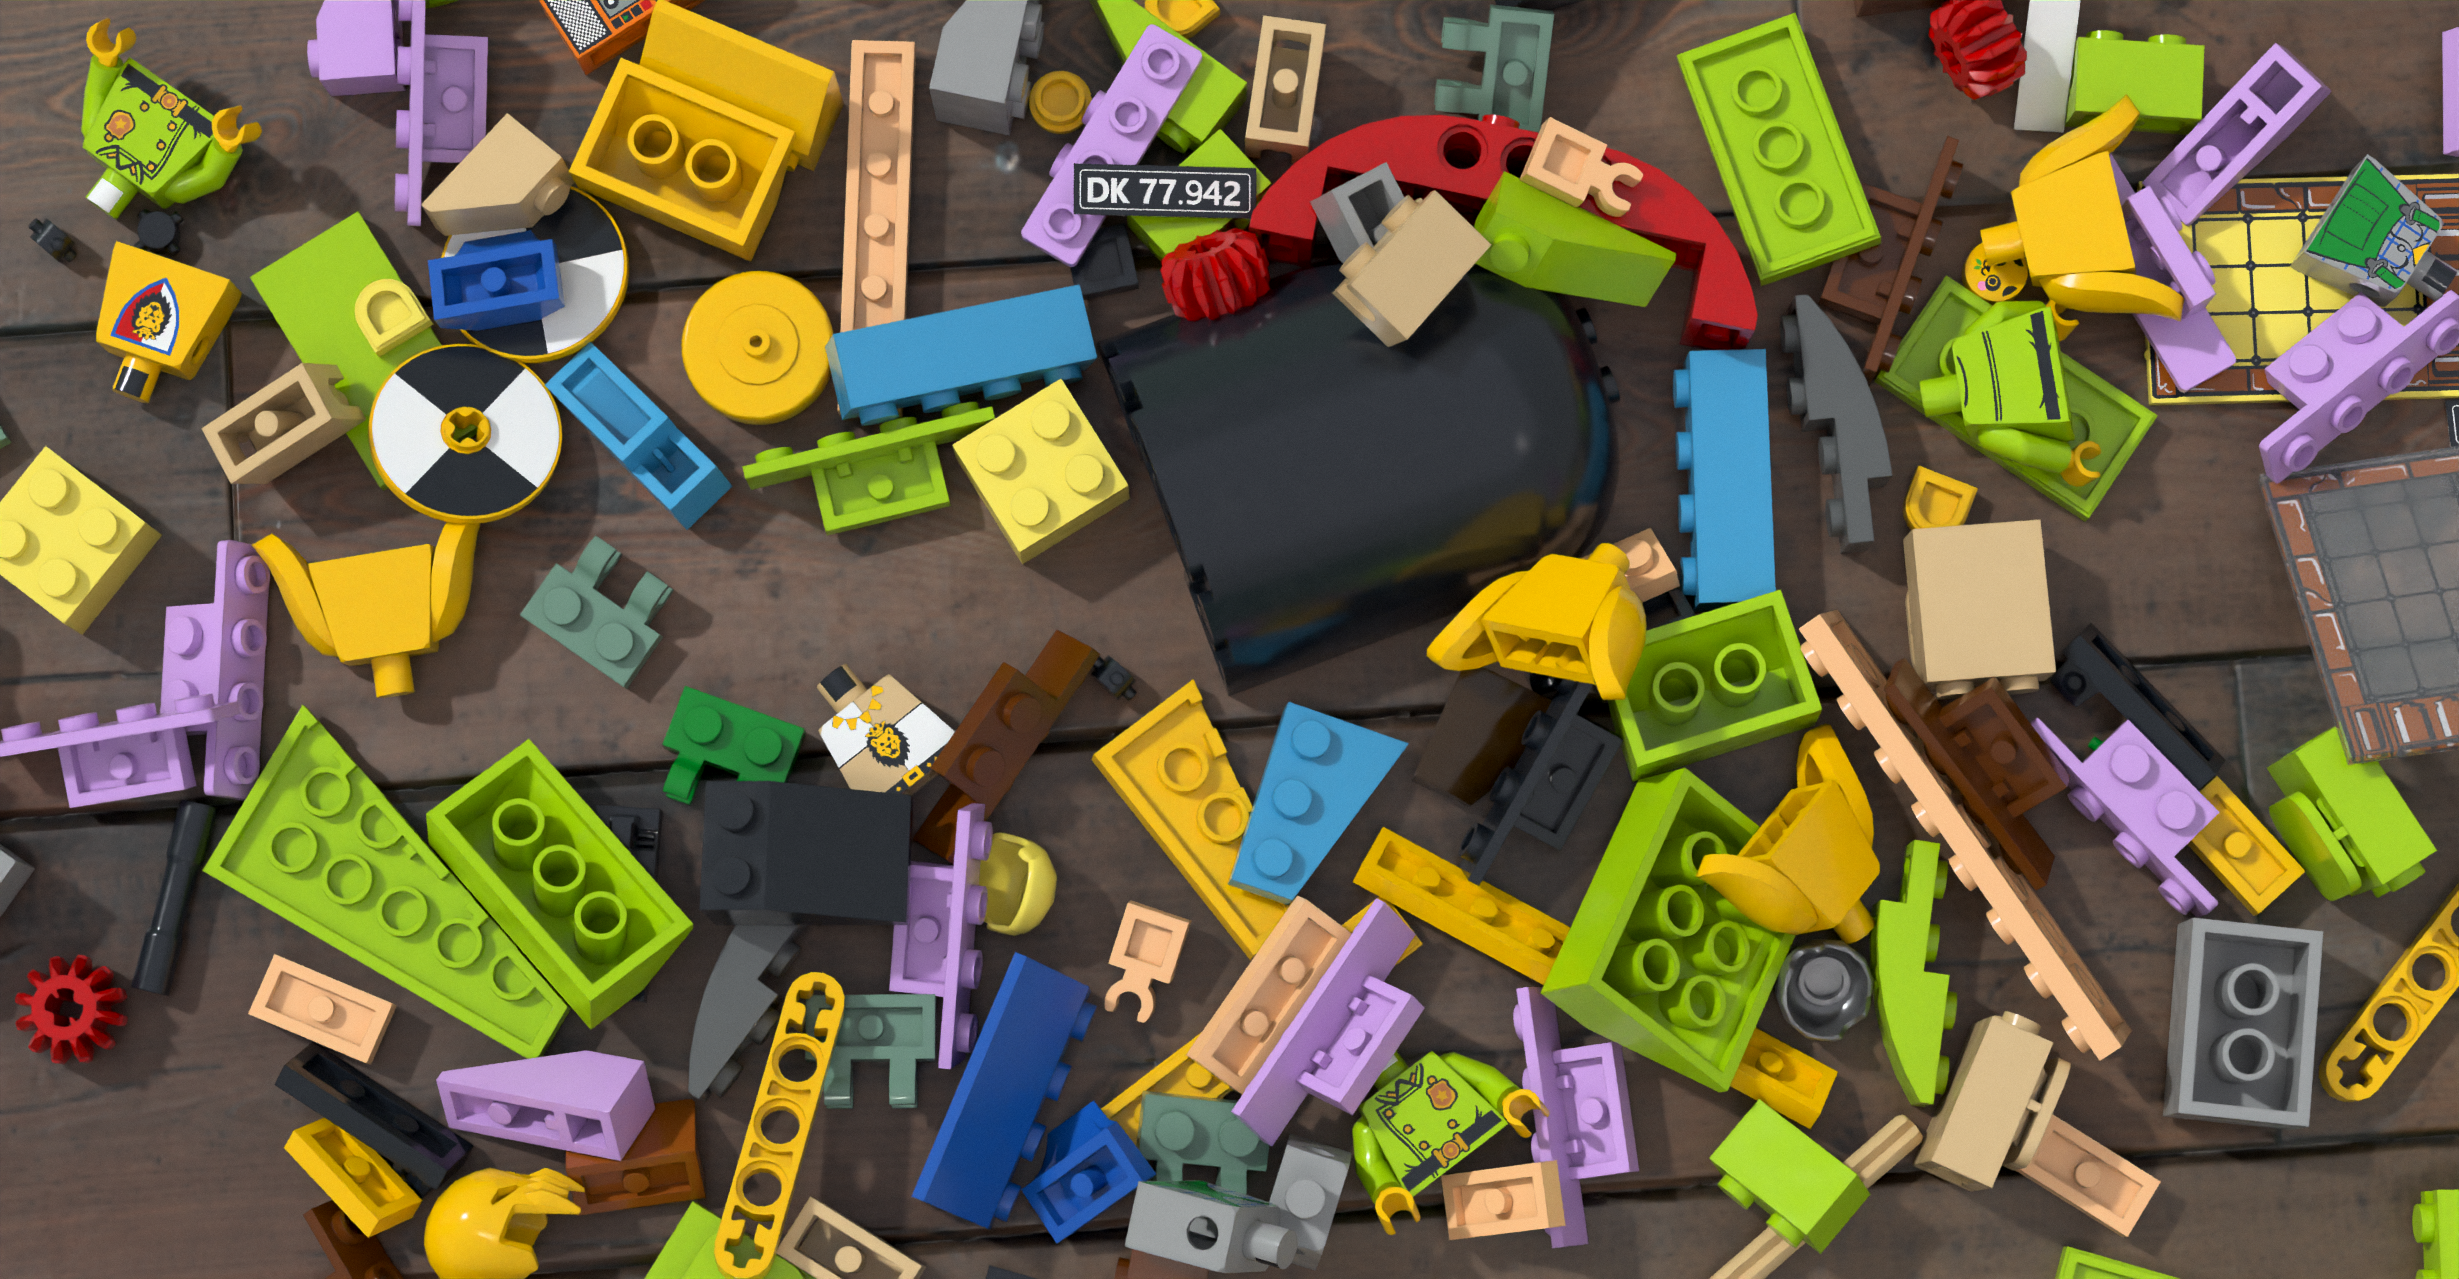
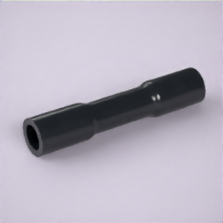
[131,800,218,996]

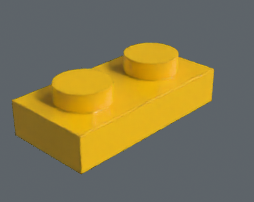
[2187,776,2305,916]
[284,1118,423,1238]

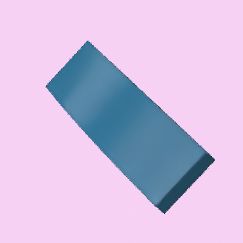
[545,342,733,530]

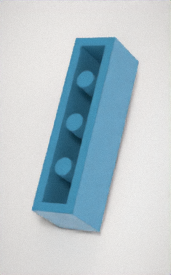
[825,284,1097,426]
[1673,349,1776,612]

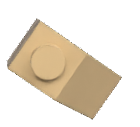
[421,113,575,236]

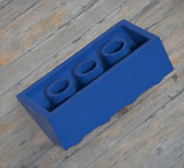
[911,952,1097,1230]

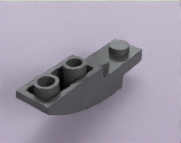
[1779,294,1893,554]
[688,925,820,1102]

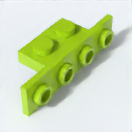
[742,402,995,536]

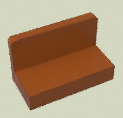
[566,1099,706,1216]

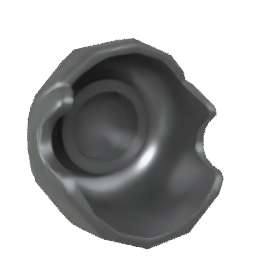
[1775,939,1874,1042]

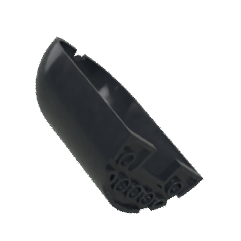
[1097,224,1620,696]

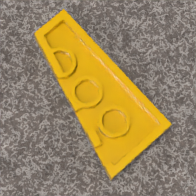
[1091,679,1295,960]

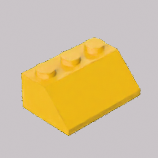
[639,0,844,171]
[569,58,796,262]

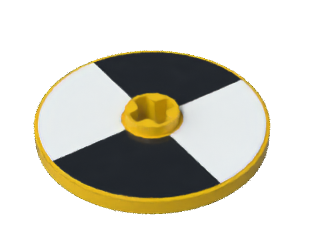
[441,186,629,363]
[368,344,562,524]

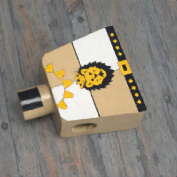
[817,664,955,796]

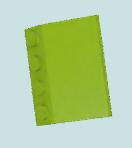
[1541,768,1795,1092]

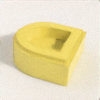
[355,279,434,357]

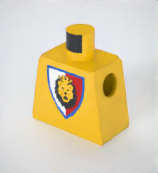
[96,241,242,403]

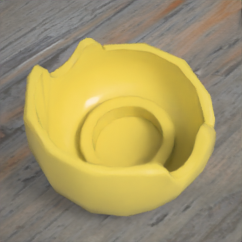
[979,832,1057,936]

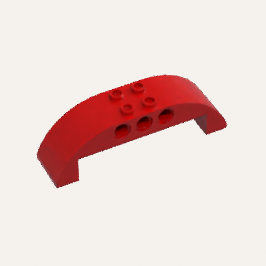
[1249,115,1758,350]

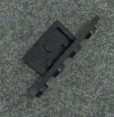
[1458,677,1623,886]

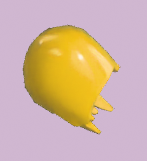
[424,1168,585,1279]

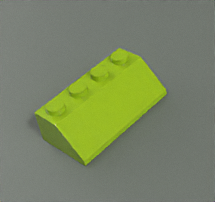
[426,739,693,1029]

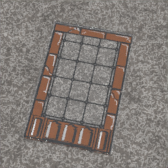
[2258,446,2459,765]

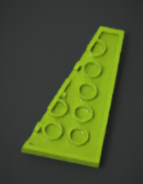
[203,705,571,1059]

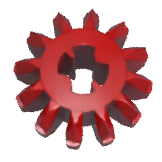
[1929,0,2027,100]
[1160,228,1271,322]
[15,955,128,1065]

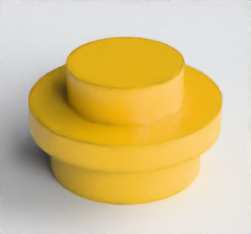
[1029,71,1092,134]

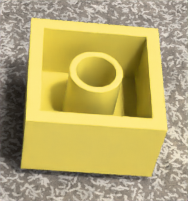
[952,379,1130,564]
[0,446,162,635]

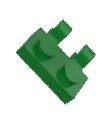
[662,686,806,806]

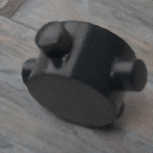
[134,209,184,257]
[28,218,77,262]
[1091,655,1137,701]

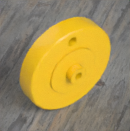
[682,271,834,425]

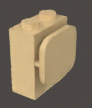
[1903,519,2056,699]
[1912,1011,2071,1192]

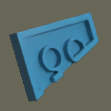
[1227,702,1409,905]

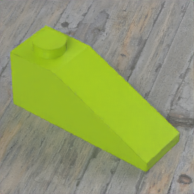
[1089,0,1247,153]
[1474,171,1676,307]

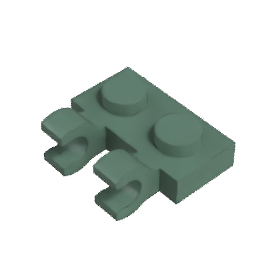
[1434,4,1554,133]
[520,535,674,689]
[805,994,937,1109]
[1136,1091,1269,1195]

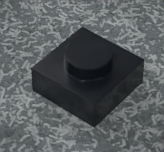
[1070,223,1139,300]

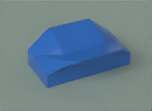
[428,230,565,331]
[1021,1100,1156,1243]

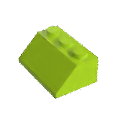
[1608,589,1822,782]

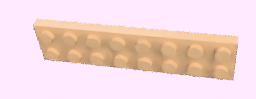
[1799,610,2132,1061]

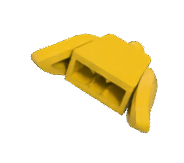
[1980,94,2184,322]
[251,522,481,698]
[1427,543,1647,700]
[1696,723,1880,944]

